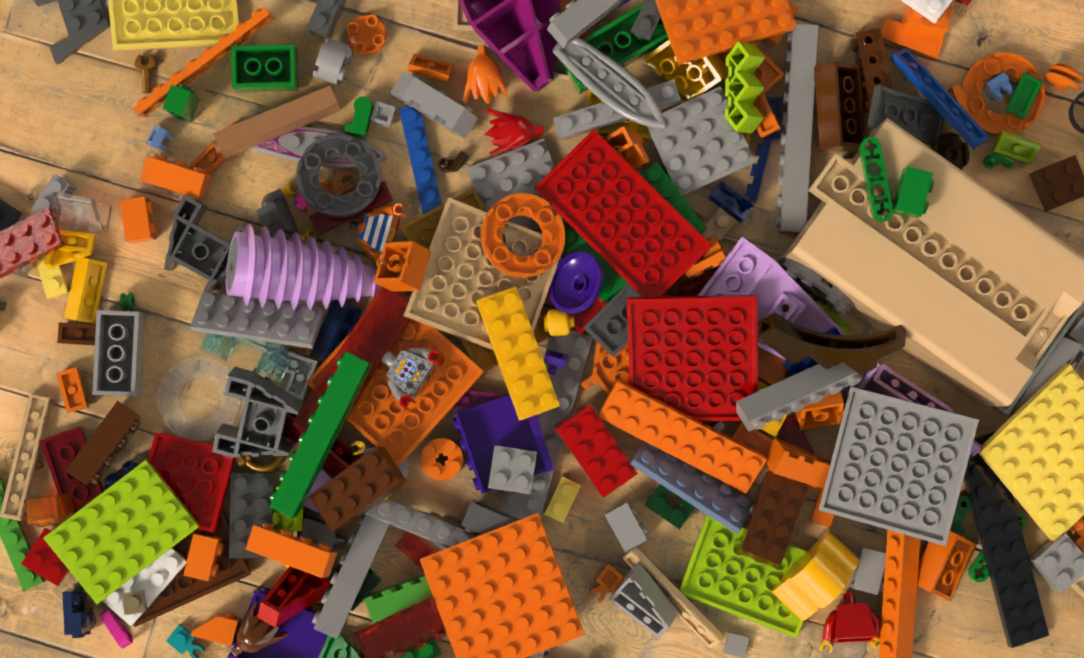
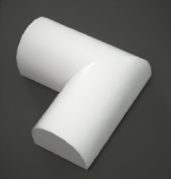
[271,347,318,401]

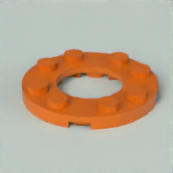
[961,52,1045,136]
[480,193,565,278]

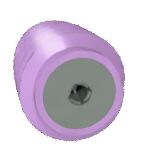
[226,224,403,310]

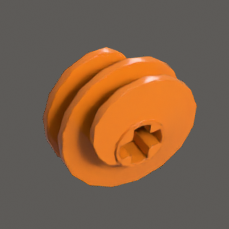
[1044,63,1084,91]

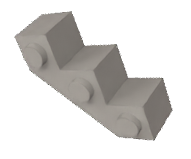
[390,72,478,139]

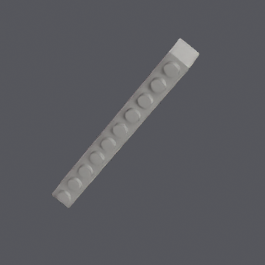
[775,24,818,234]

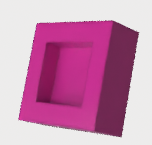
[295,192,309,213]

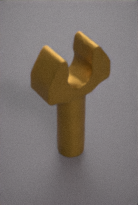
[135,54,157,94]

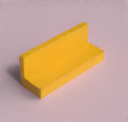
[64,258,108,324]

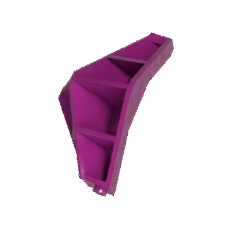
[458,0,561,92]

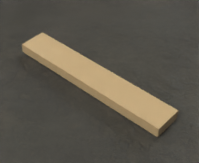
[0,393,51,521]
[622,547,725,648]

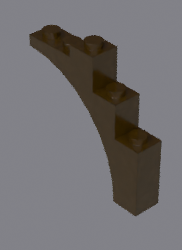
[757,312,906,375]

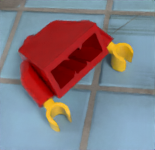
[819,593,881,653]

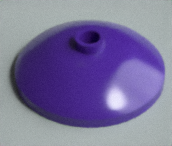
[549,252,603,314]

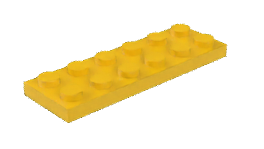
[476,286,560,421]

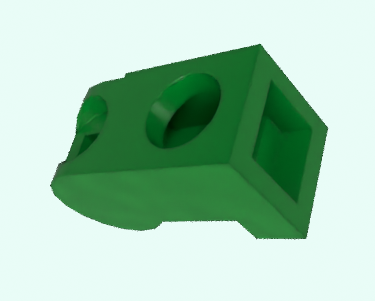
[344,96,373,139]

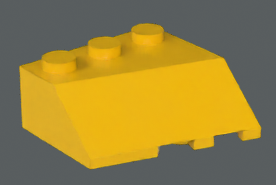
[641,40,728,100]

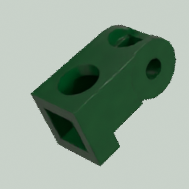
[950,495,972,536]

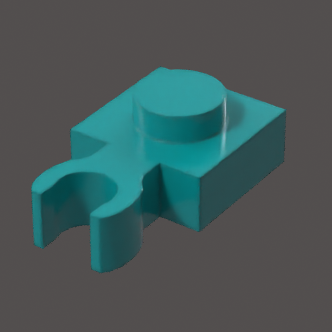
[166,624,205,658]

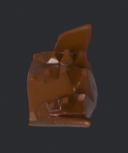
[232,601,289,657]

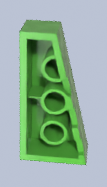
[364,574,434,623]

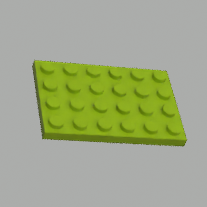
[43,459,200,604]
[679,514,807,638]

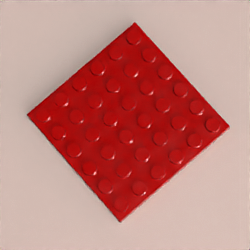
[627,295,758,421]

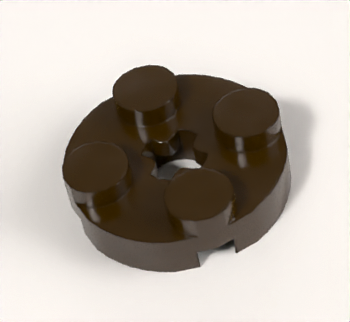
[930,133,970,171]

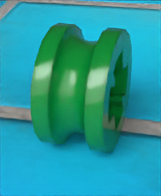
[120,292,135,311]

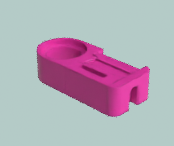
[99,608,133,649]

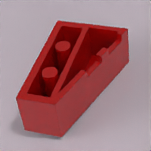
[257,566,331,628]

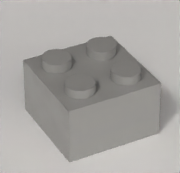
[488,445,537,494]
[1029,533,1084,593]

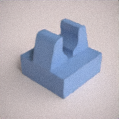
[986,72,1012,102]
[146,125,173,151]

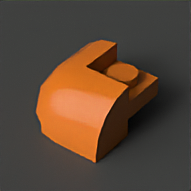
[604,126,650,170]

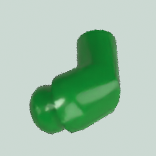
[983,152,1015,169]

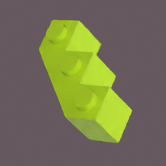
[725,41,765,133]

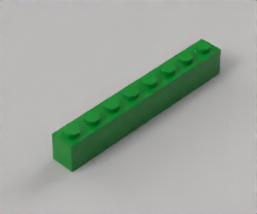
[269,352,373,518]

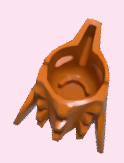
[463,44,509,104]

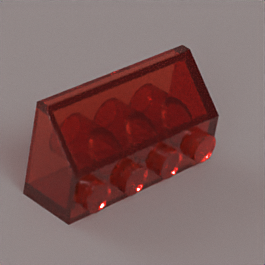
[354,597,447,658]

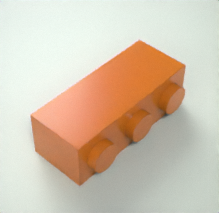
[140,153,212,199]

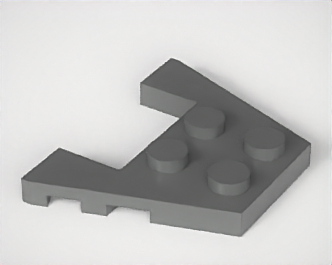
[34,0,110,65]

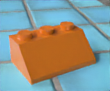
[917,531,977,602]

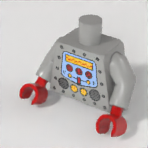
[381,348,444,411]

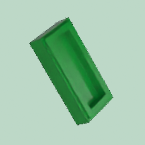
[1004,72,1043,120]

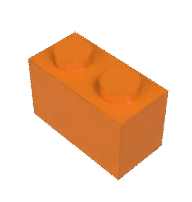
[120,196,157,244]
[183,532,224,581]

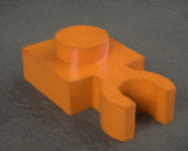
[589,563,624,603]

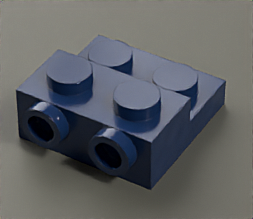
[62,587,96,638]

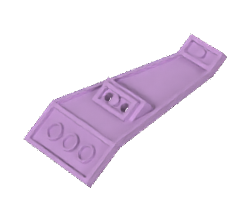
[698,237,881,394]

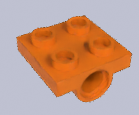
[686,235,726,278]

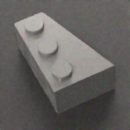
[609,562,678,638]

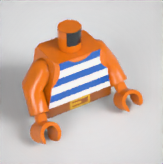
[349,203,407,264]

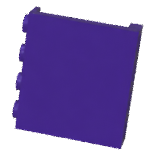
[452,395,554,494]
[227,586,328,658]

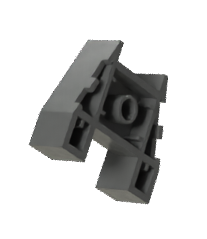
[164,195,258,292]
[212,366,304,457]

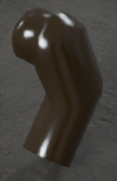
[438,151,469,173]

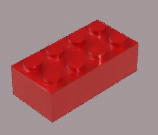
[553,402,638,498]

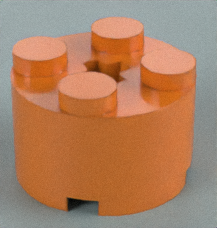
[421,438,464,480]

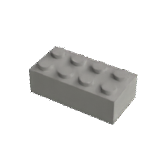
[92,310,145,396]

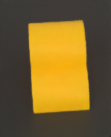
[770,530,860,621]

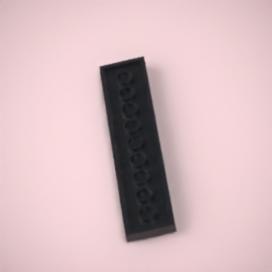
[964,432,1049,648]

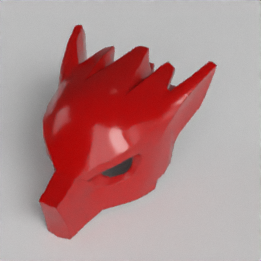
[485,109,544,155]

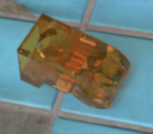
[320,172,357,196]

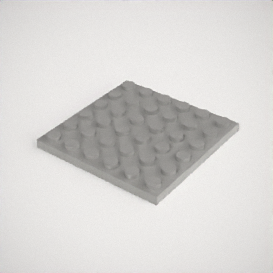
[819,386,979,546]

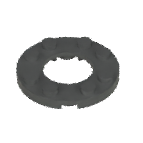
[296,134,381,218]
[780,258,855,315]

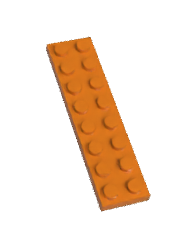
[598,379,767,493]

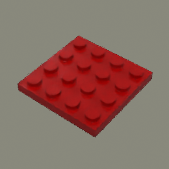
[148,432,235,533]

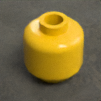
[544,309,575,337]

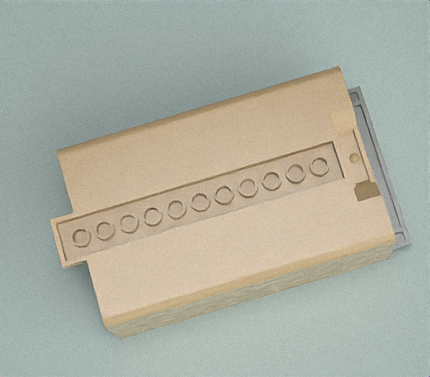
[778,118,1084,415]

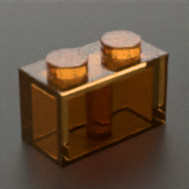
[24,493,74,527]

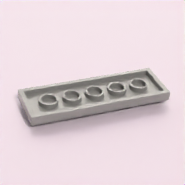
[190,291,324,349]

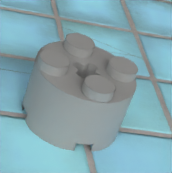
[313,37,353,85]

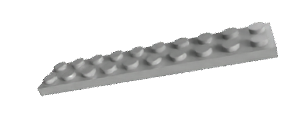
[499,330,593,520]

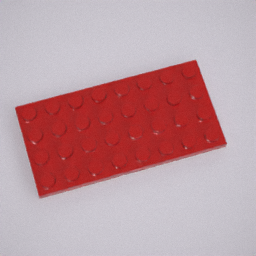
[534,129,712,297]

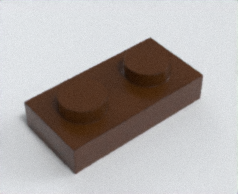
[57,322,96,346]

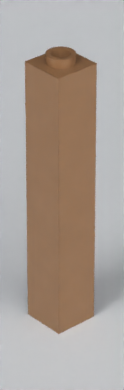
[213,85,340,159]

